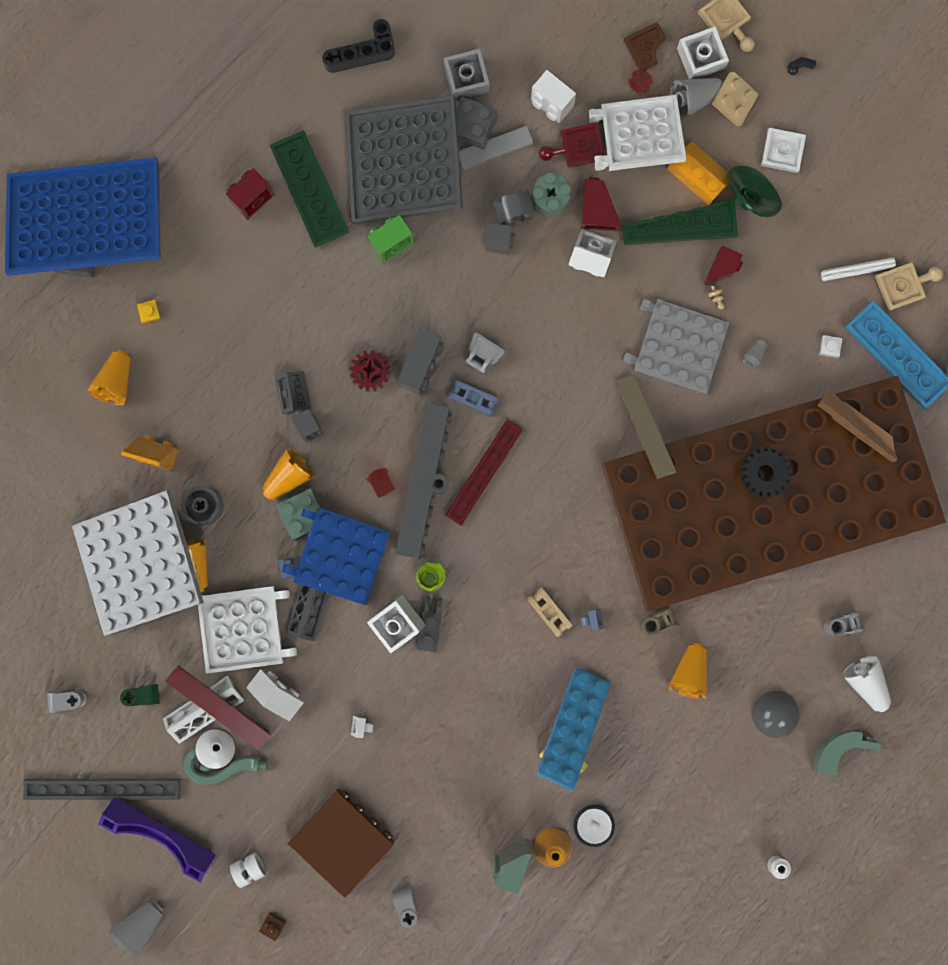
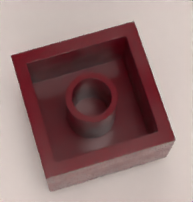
[225,168,275,220]

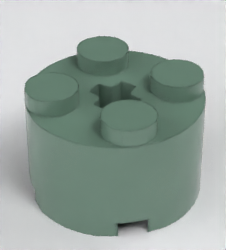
[532,173,570,217]

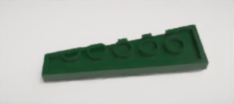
[623,199,738,245]

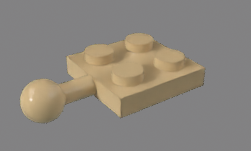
[698,0,755,52]
[875,262,944,312]

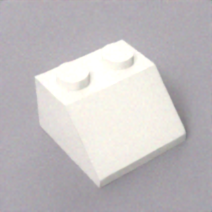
[569,228,617,277]

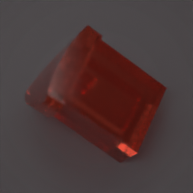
[366,468,396,498]

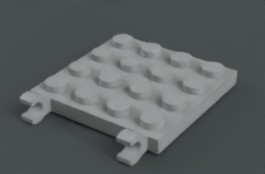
[622,299,729,395]

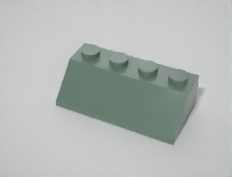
[491,839,532,894]

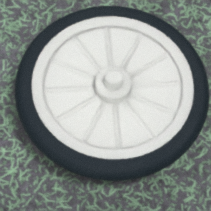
[574,805,615,847]

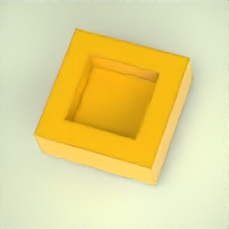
[137,300,161,324]

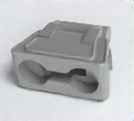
[465,332,505,374]

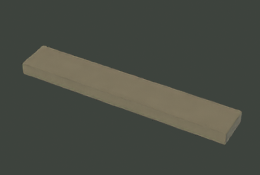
[616,375,676,479]

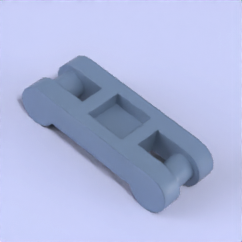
[447,380,500,417]

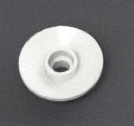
[195,729,235,769]

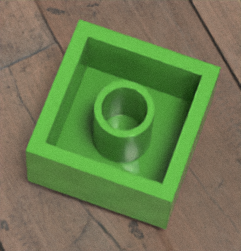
[368,215,414,264]

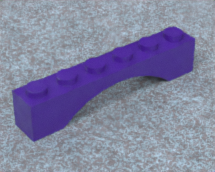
[98,797,216,883]

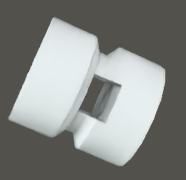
[230,852,266,888]

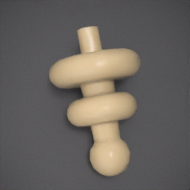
[708,285,725,310]

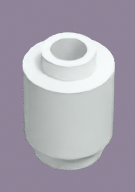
[767,855,791,879]

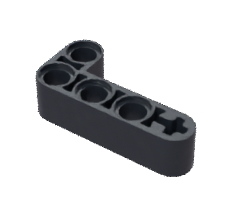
[322,19,395,73]

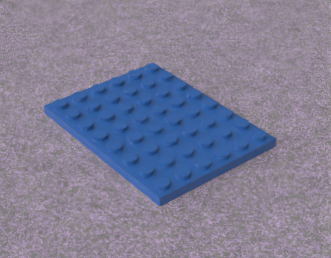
[5,158,161,276]

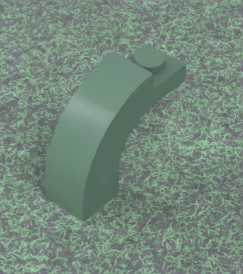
[813,730,881,776]

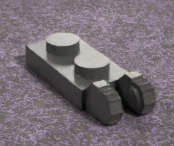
[417,596,442,653]

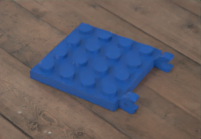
[281,508,390,605]

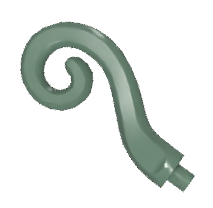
[183,747,268,785]

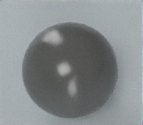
[753,691,799,738]

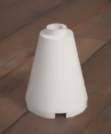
[843,656,891,712]

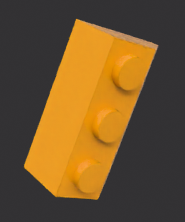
[667,141,730,206]

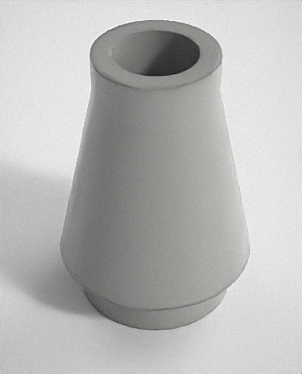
[743,340,768,369]

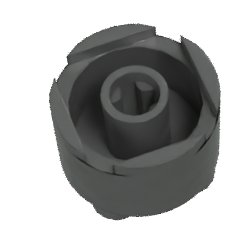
[493,189,536,227]
[181,486,224,526]

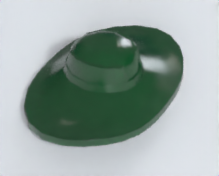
[727,166,782,217]

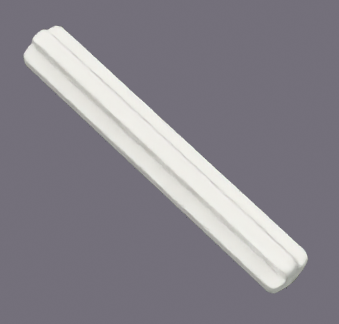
[821,257,896,281]

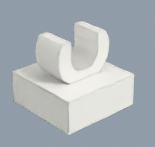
[351,715,373,738]

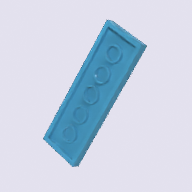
[844,300,948,409]
[536,667,611,791]

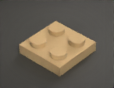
[712,72,759,126]

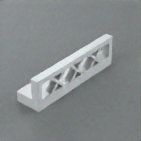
[163,676,244,744]

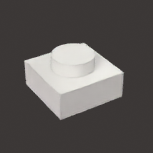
[819,335,842,358]

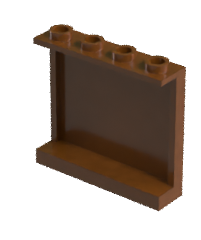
[287,789,394,898]

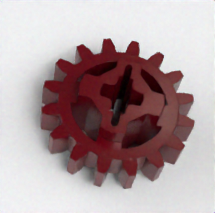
[349,350,391,392]

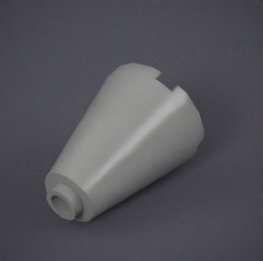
[670,78,723,118]
[108,901,164,959]

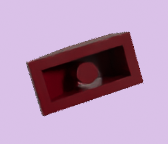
[704,246,743,285]

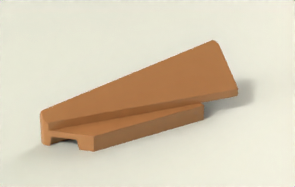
[817,389,898,462]

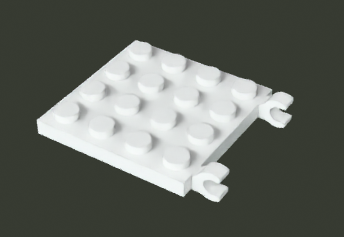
[589,95,686,171]
[198,586,297,674]

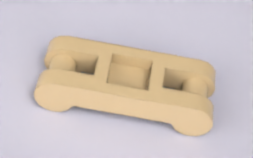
[526,587,573,638]

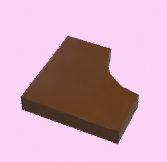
[624,22,666,73]

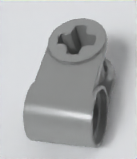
[824,611,865,636]
[47,690,87,713]
[392,886,418,928]

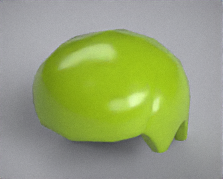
[416,562,446,591]

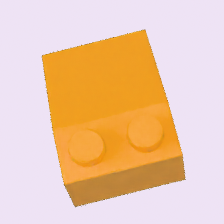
[121,435,179,471]

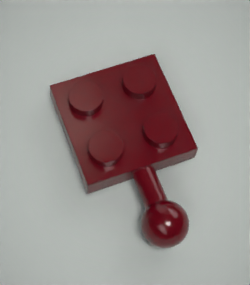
[539,122,605,168]

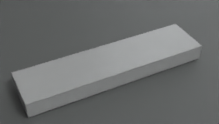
[459,126,533,171]

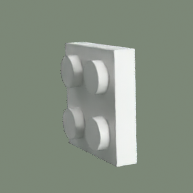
[761,128,806,173]

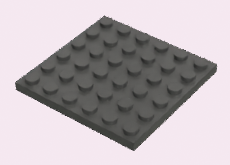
[345,95,463,224]

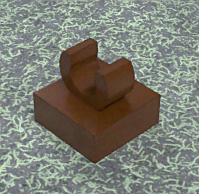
[259,912,286,941]

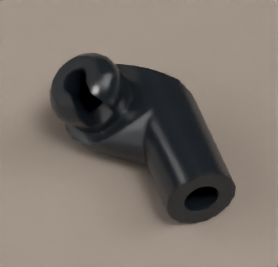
[787,57,816,75]

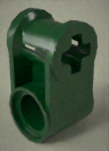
[120,684,160,707]

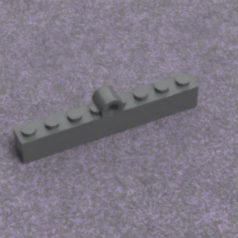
[396,403,452,559]

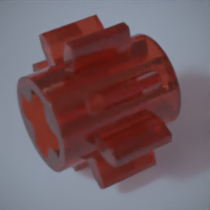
[629,70,653,93]

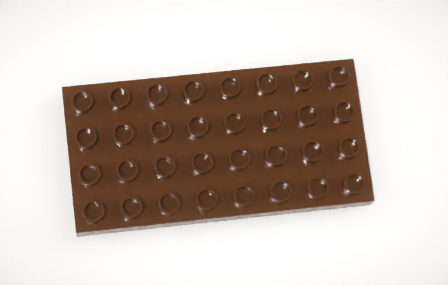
[602,375,946,611]

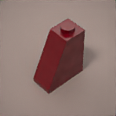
[581,177,620,231]

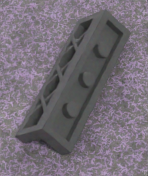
[286,584,329,641]

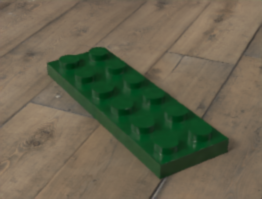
[270,130,349,248]

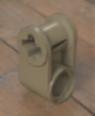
[640,607,680,635]

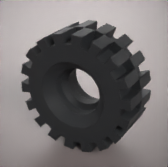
[739,447,792,498]

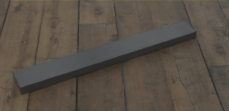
[23,779,181,800]

